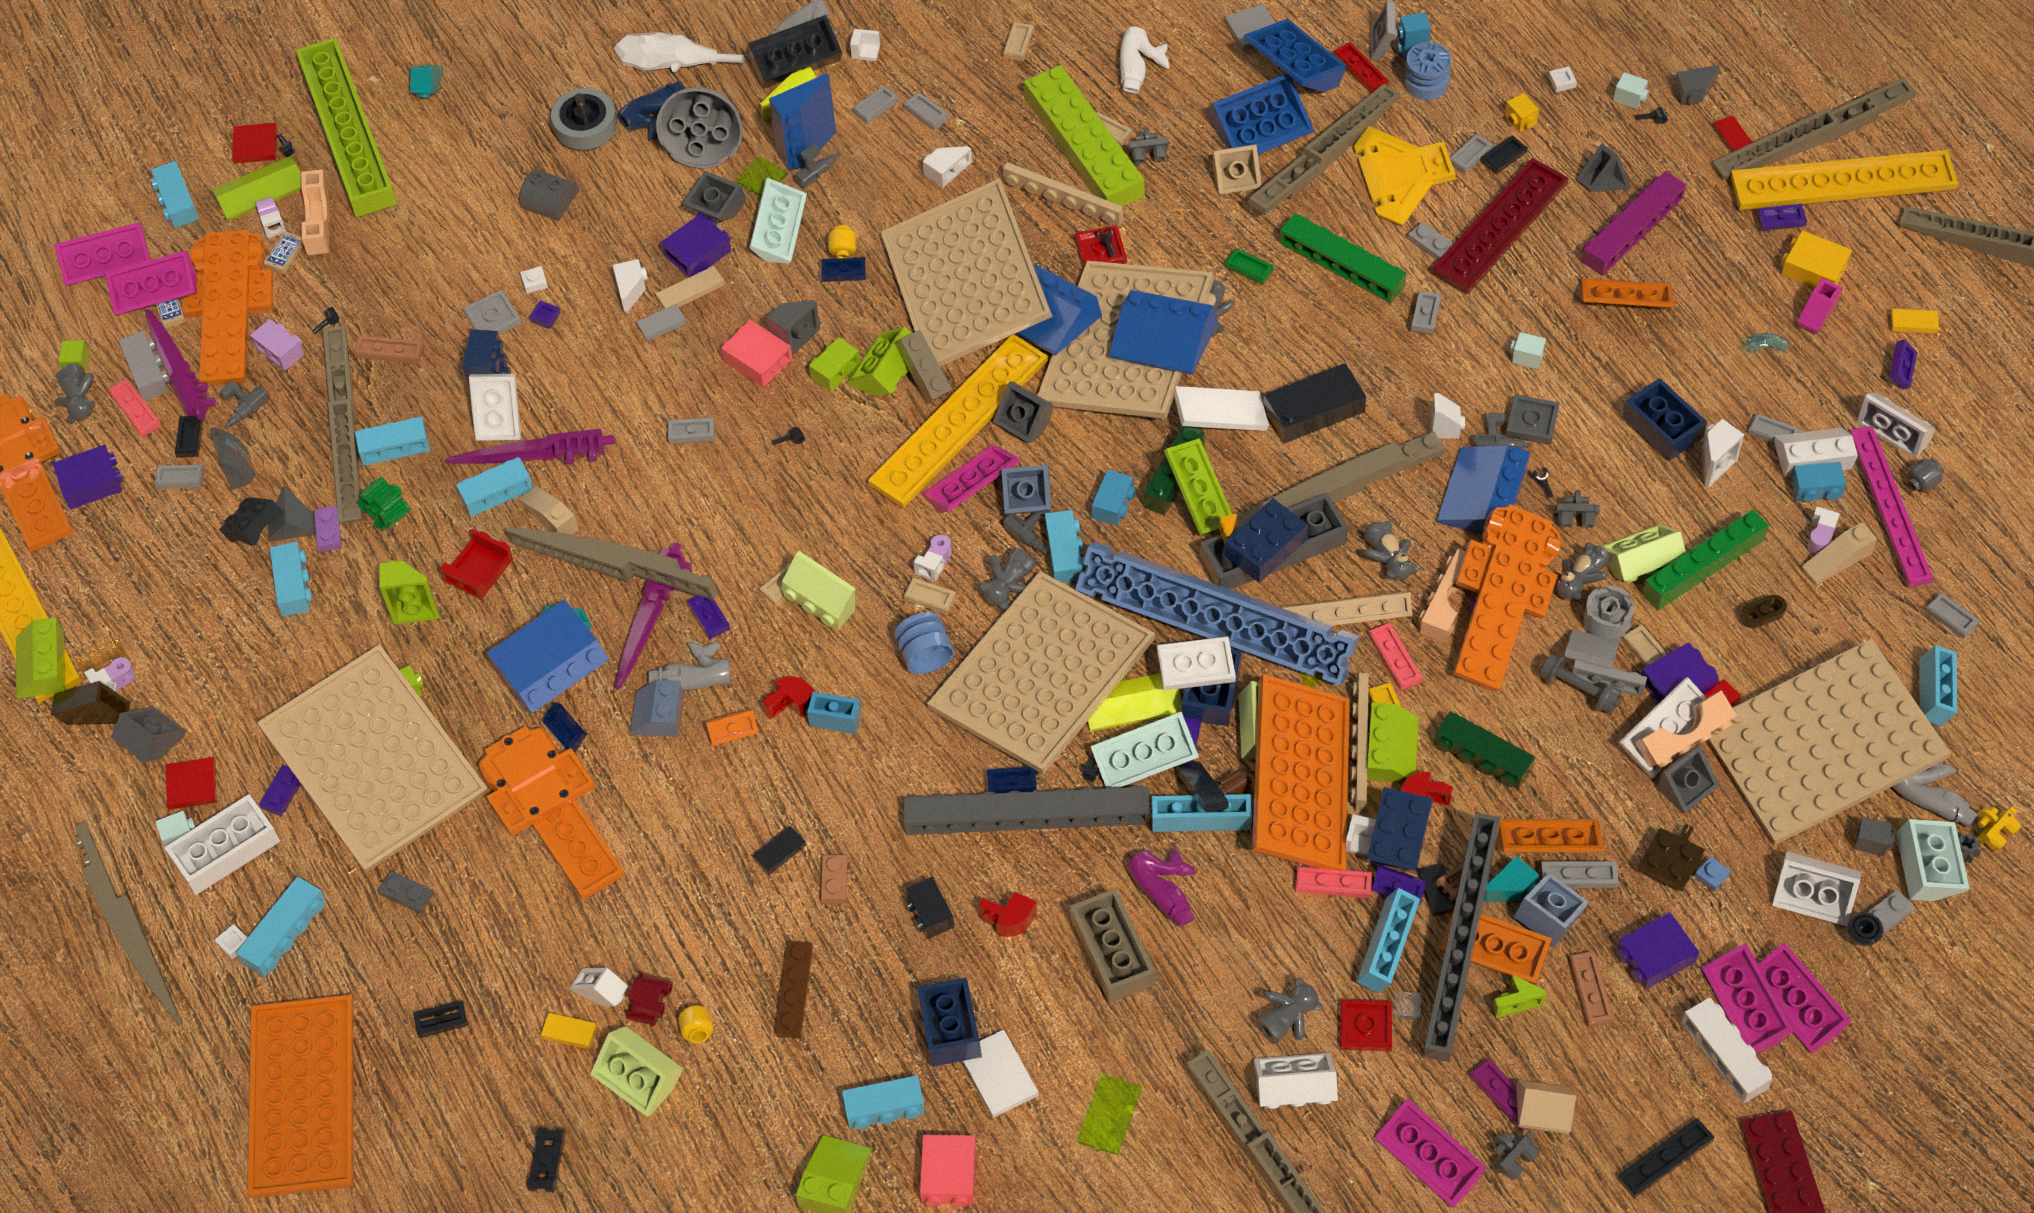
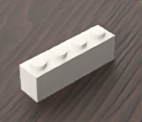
[1681,998,1773,1104]

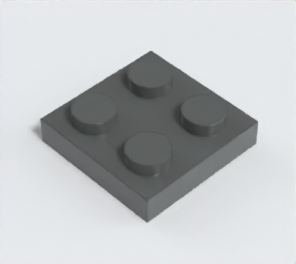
[1506,394,1560,444]

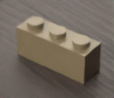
[895,330,952,404]

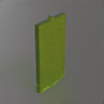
[1077,1074,1142,1156]

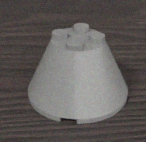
[656,87,743,168]

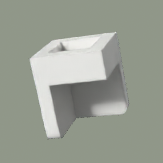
[850,29,880,61]
[1346,814,1376,856]

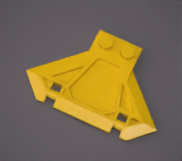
[1354,126,1456,226]

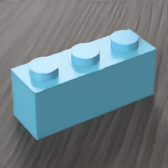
[150,161,199,228]
[355,417,430,466]
[456,457,533,517]
[1045,510,1086,583]
[270,542,313,617]
[1919,645,1957,726]
[842,1075,925,1130]

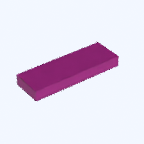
[1469,1059,1527,1132]

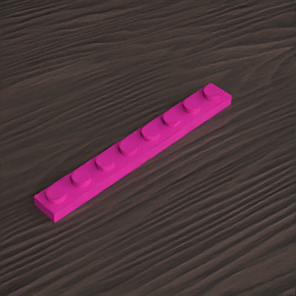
[1849,426,1933,587]

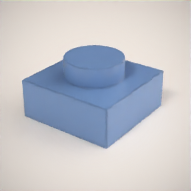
[1695,856,1731,892]

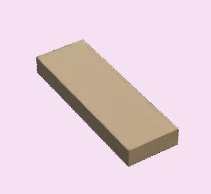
[656,266,725,309]

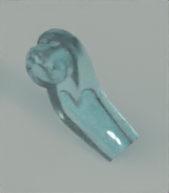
[1746,332,1790,353]

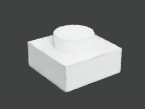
[1548,67,1577,92]
[520,266,548,294]
[214,924,247,959]

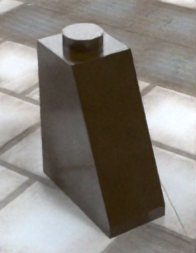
[51,681,130,725]

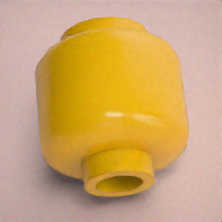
[828,225,857,260]
[678,1005,713,1043]

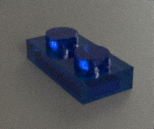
[822,257,866,282]
[542,703,587,752]
[987,767,1037,794]

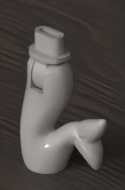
[770,0,838,36]
[649,642,731,691]
[1892,763,1977,828]

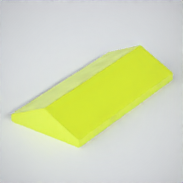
[1087,673,1182,732]

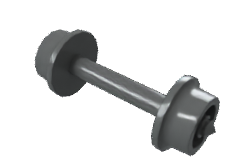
[1540,654,1622,714]

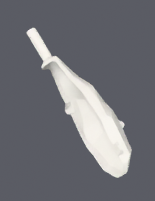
[614,32,745,72]

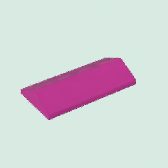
[54,222,151,286]
[105,251,197,316]
[922,444,1019,513]
[1758,942,1852,1054]
[1702,943,1794,1053]
[1375,1098,1487,1208]

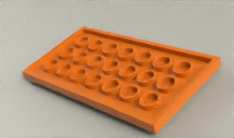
[1252,674,1350,871]
[248,995,354,1198]

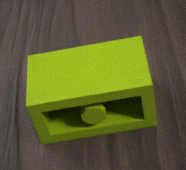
[809,337,860,392]

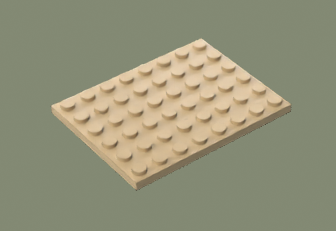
[881,178,1053,367]
[1038,261,1214,419]
[927,571,1155,775]
[1708,639,1951,845]
[257,644,488,873]

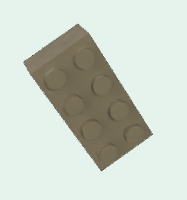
[1070,888,1156,1003]

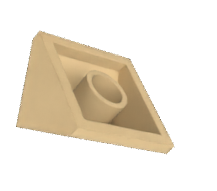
[1213,144,1262,194]
[1516,1080,1576,1134]

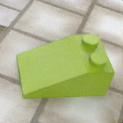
[796,1135,872,1213]

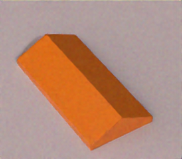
[1581,278,1674,308]
[1499,819,1604,852]
[1439,908,1552,985]

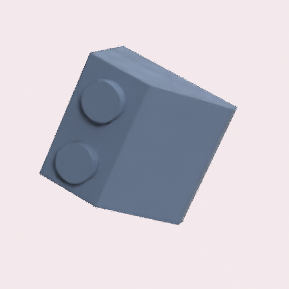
[1002,465,1051,515]
[630,680,684,737]
[1514,873,1590,947]

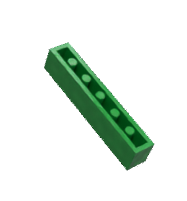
[1280,213,1406,304]
[1642,509,1769,611]

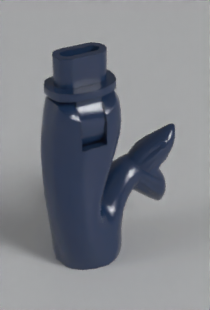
[617,81,686,140]

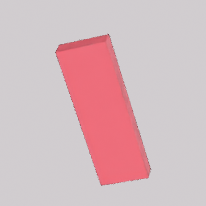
[108,379,162,437]
[1368,622,1423,691]
[1296,866,1372,898]

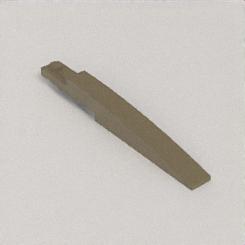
[1713,77,1916,179]
[1248,84,1401,215]
[1900,206,2034,267]
[323,325,362,524]
[1236,432,1446,528]
[506,527,718,600]
[75,822,183,1026]
[1186,1049,1326,1213]

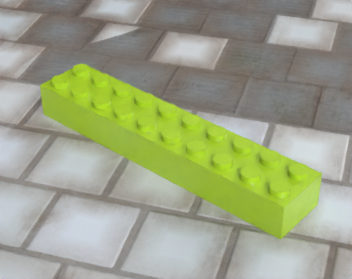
[296,37,397,218]

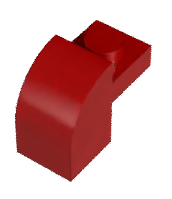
[762,676,817,720]
[1401,772,1453,806]
[978,891,1037,937]

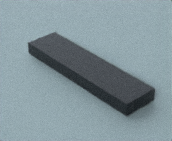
[1177,761,1229,812]
[1617,1118,1715,1199]

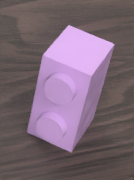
[250,319,304,371]

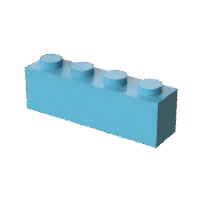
[1152,794,1252,832]
[236,876,326,978]
[1356,888,1420,993]

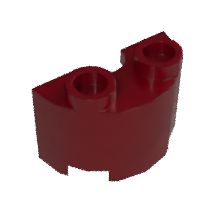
[626,973,673,1026]

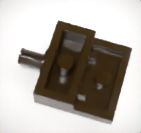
[1637,824,1705,892]

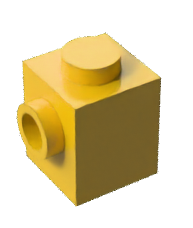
[1505,93,1539,132]

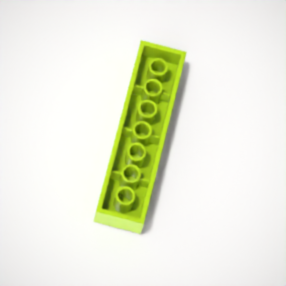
[1024,65,1145,206]

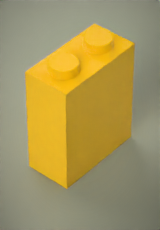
[1781,230,1852,288]

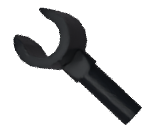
[1636,107,1668,124]
[277,134,295,158]
[1099,227,1116,257]
[311,307,339,334]
[772,427,805,445]
[1532,467,1553,498]
[1083,752,1099,782]

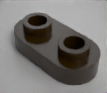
[1741,595,1787,628]

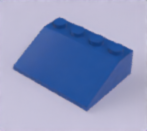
[1243,19,1346,92]
[769,73,836,172]
[1207,74,1315,155]
[1015,264,1102,356]
[1109,290,1218,375]
[1437,446,1530,535]
[486,599,609,713]

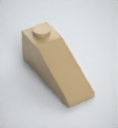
[518,486,579,535]
[1801,522,1877,585]

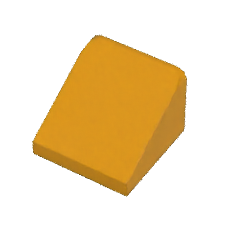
[1220,514,1237,544]

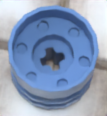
[1404,42,1452,100]
[894,612,954,674]

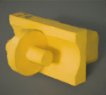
[1976,806,2021,851]

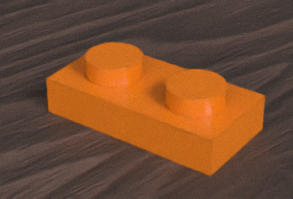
[705,708,759,746]

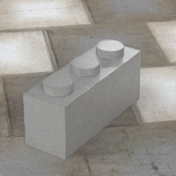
[118,331,169,401]

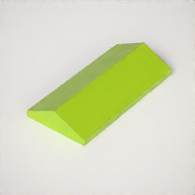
[211,156,302,221]
[1164,438,1232,536]

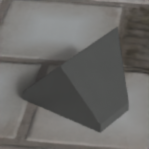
[1576,143,1631,192]
[268,486,315,542]

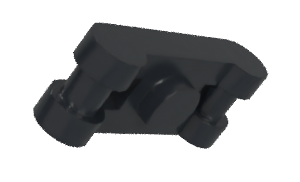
[527,1127,565,1193]

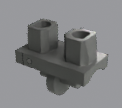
[1128,127,1168,164]
[1555,490,1600,528]
[1491,1132,1540,1180]

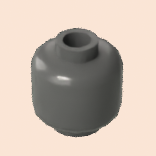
[1908,458,1944,492]

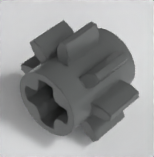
[1958,832,1981,864]

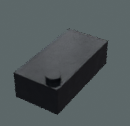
[747,15,842,89]
[1264,363,1366,444]

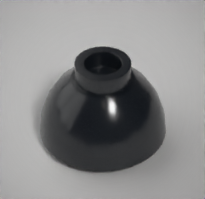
[1847,912,1884,946]

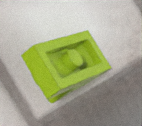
[1492,975,1547,1018]

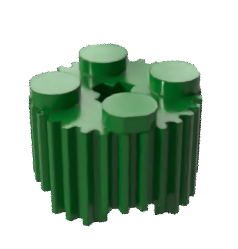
[356,476,411,531]

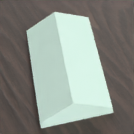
[749,178,807,264]
[1091,712,1199,788]

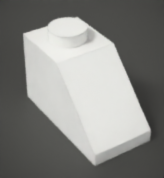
[923,146,972,188]
[613,259,648,312]
[1431,393,1465,439]
[569,968,628,1007]

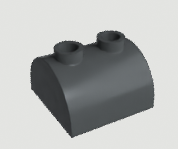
[520,169,579,221]
[993,381,1053,443]

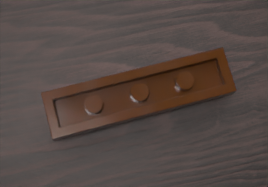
[775,941,814,1039]

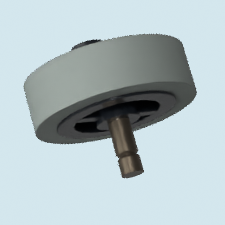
[551,88,617,150]

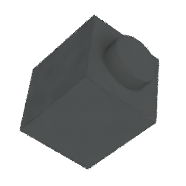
[1854,817,1895,856]

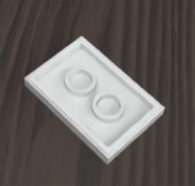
[469,374,521,441]
[1157,637,1236,690]
[962,1030,1039,1118]

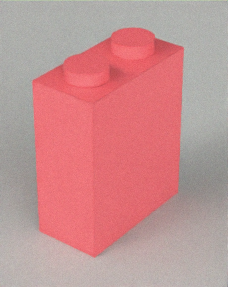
[721,319,793,388]
[920,1135,976,1207]

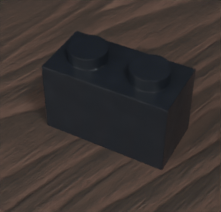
[904,876,955,939]

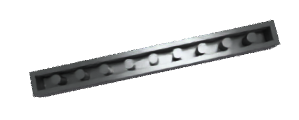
[904,785,1151,835]
[1425,812,1500,1062]

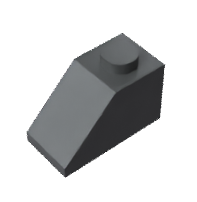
[1674,65,1719,105]

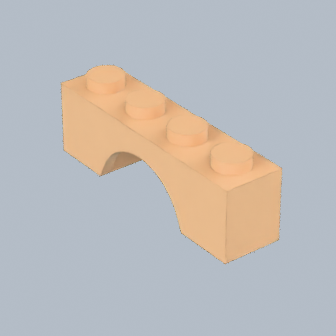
[301,169,329,255]
[1418,549,1467,644]
[1635,691,1737,768]

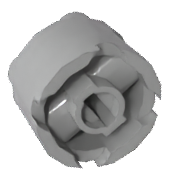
[1583,585,1635,641]

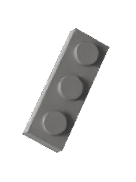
[1572,660,1647,697]
[1541,861,1619,888]

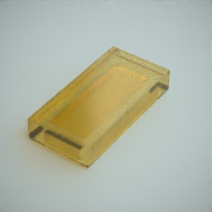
[75,638,129,679]

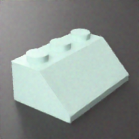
[1896,819,1970,901]

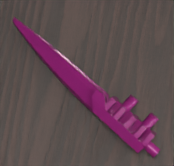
[145,309,216,420]
[445,429,615,464]
[615,542,692,690]

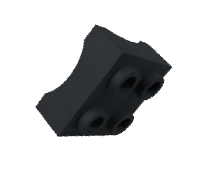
[219,497,283,546]

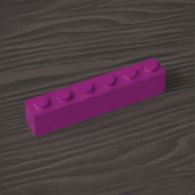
[1582,171,1687,276]

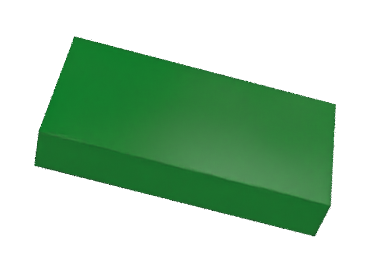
[1225,248,1274,285]

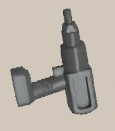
[795,144,841,188]
[219,381,270,429]
[1473,413,1532,449]
[1004,511,1052,555]

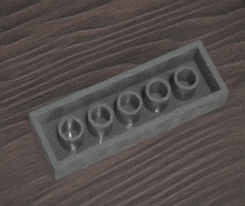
[1200,493,1348,590]

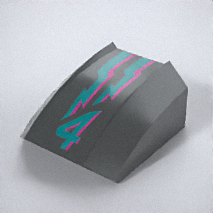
[210,427,256,490]

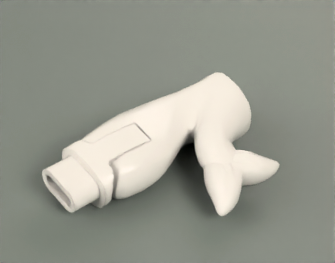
[1120,27,1169,94]

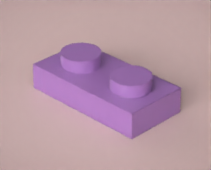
[314,506,342,552]

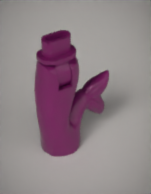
[1127,849,1196,927]

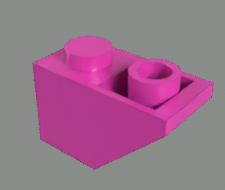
[1797,278,1843,334]

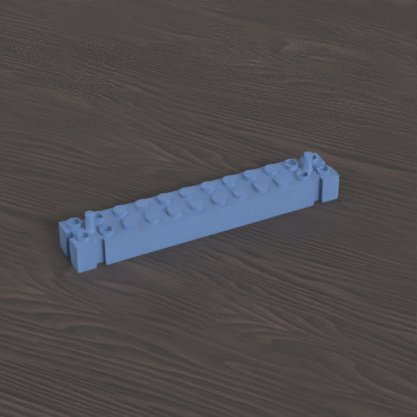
[1075,542,1360,685]

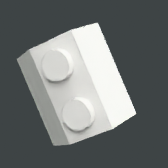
[1701,419,1744,488]

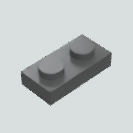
[378,871,434,914]

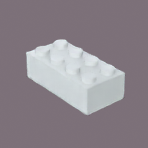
[164,794,280,895]

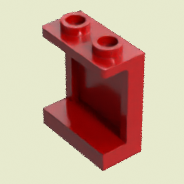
[440,529,513,600]

